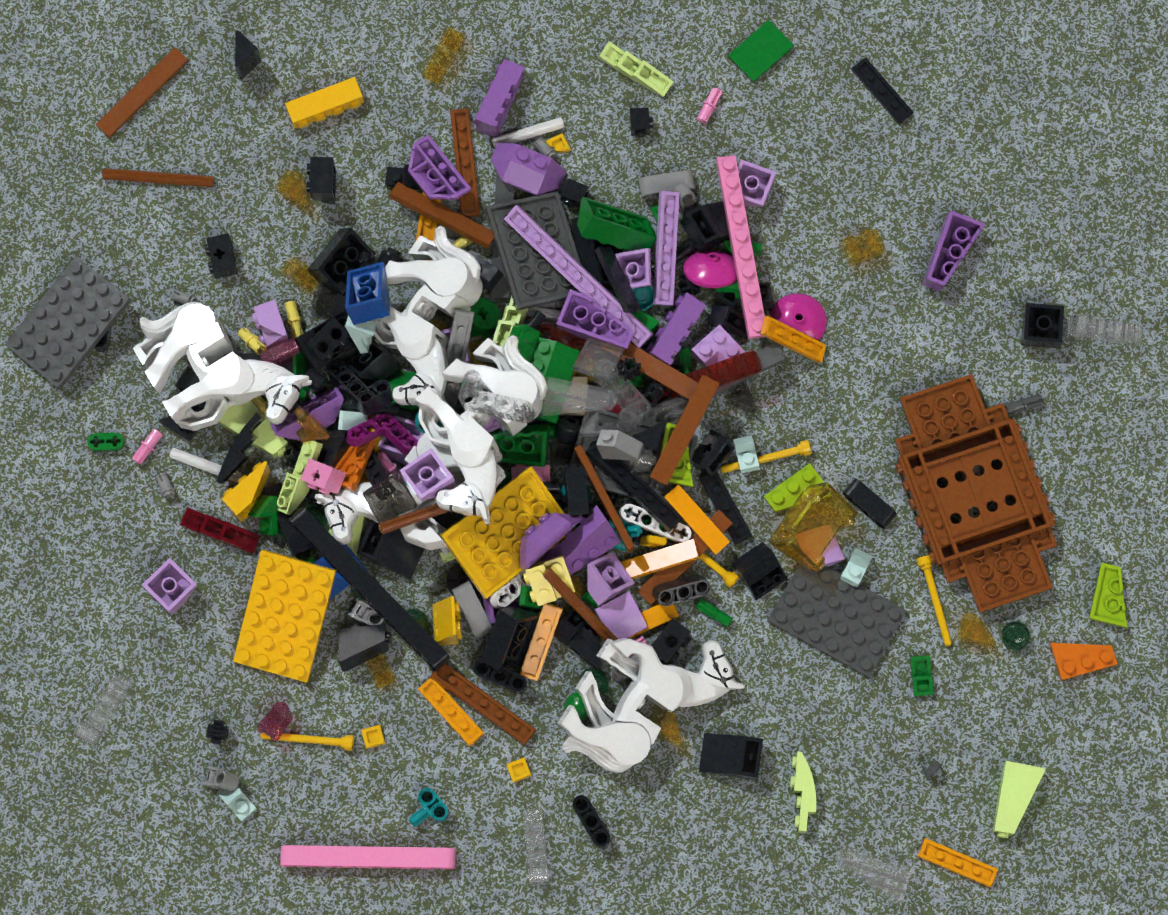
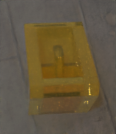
[280,257,319,294]
[658,711,683,749]

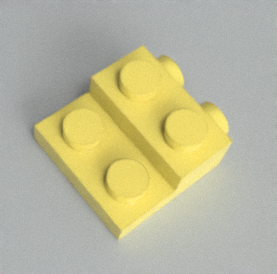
[523,555,576,606]

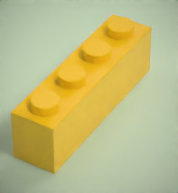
[285,77,364,129]

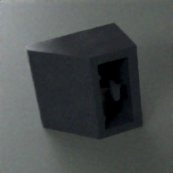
[731,542,787,600]

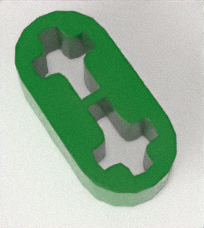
[87,433,125,452]

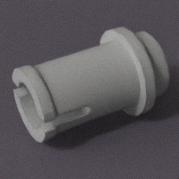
[533,138,556,159]
[171,289,197,304]
[155,472,175,498]

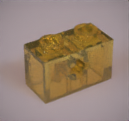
[841,229,886,267]

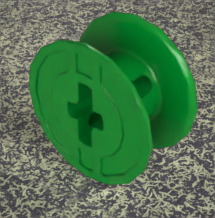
[470,298,501,339]

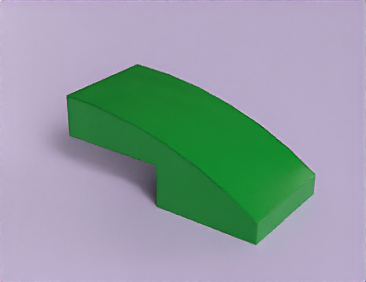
[910,655,933,696]

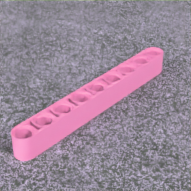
[280,845,456,869]

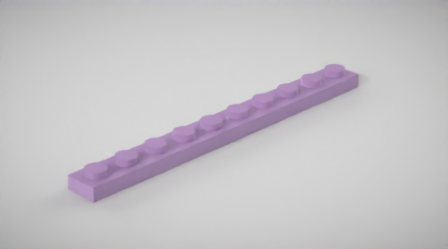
[504,205,653,348]

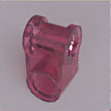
[257,702,293,741]

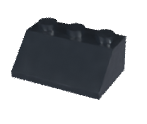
[307,227,376,295]
[481,607,540,672]

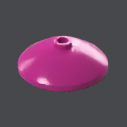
[684,250,737,288]
[770,293,827,341]

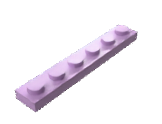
[653,191,680,306]

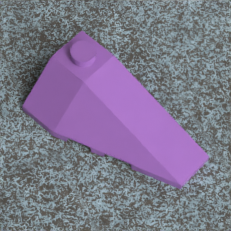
[556,289,634,350]

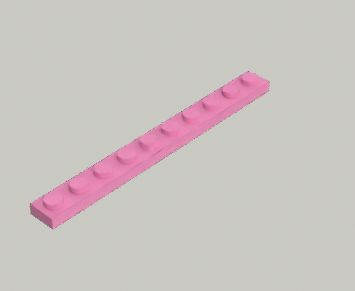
[716,155,765,339]

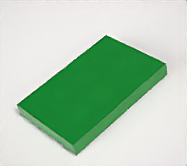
[728,19,794,83]

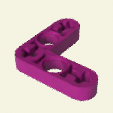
[346,413,418,455]

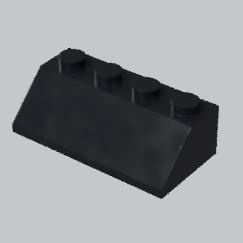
[571,216,621,290]

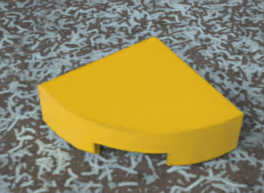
[546,133,571,153]

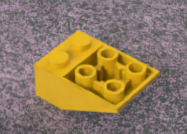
[222,461,271,523]
[433,596,462,646]

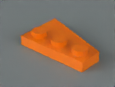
[335,437,376,492]
[1050,643,1118,681]

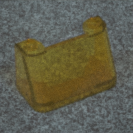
[769,482,858,572]

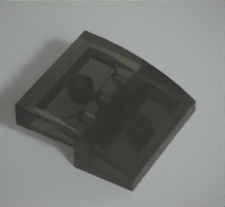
[362,473,417,523]

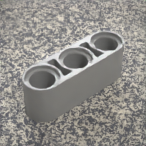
[639,170,695,199]
[452,581,493,640]

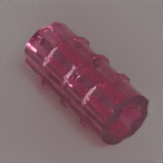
[259,337,300,364]

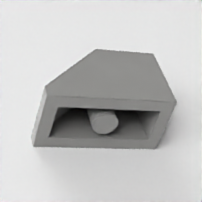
[596,429,644,461]

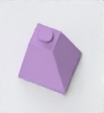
[615,248,651,289]

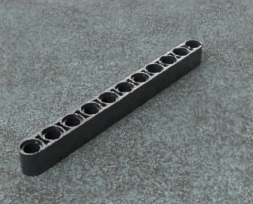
[288,507,450,672]

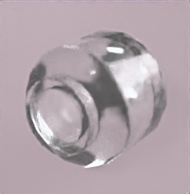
[626,447,656,473]

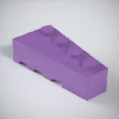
[474,59,525,137]
[922,210,985,291]
[645,293,706,366]
[540,505,621,576]

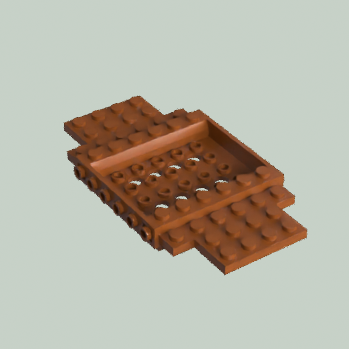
[894,374,1057,614]

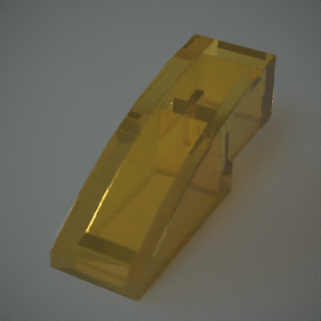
[422,26,467,85]

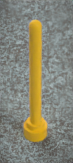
[720,440,811,473]
[664,528,740,588]
[916,555,952,647]
[260,732,354,751]

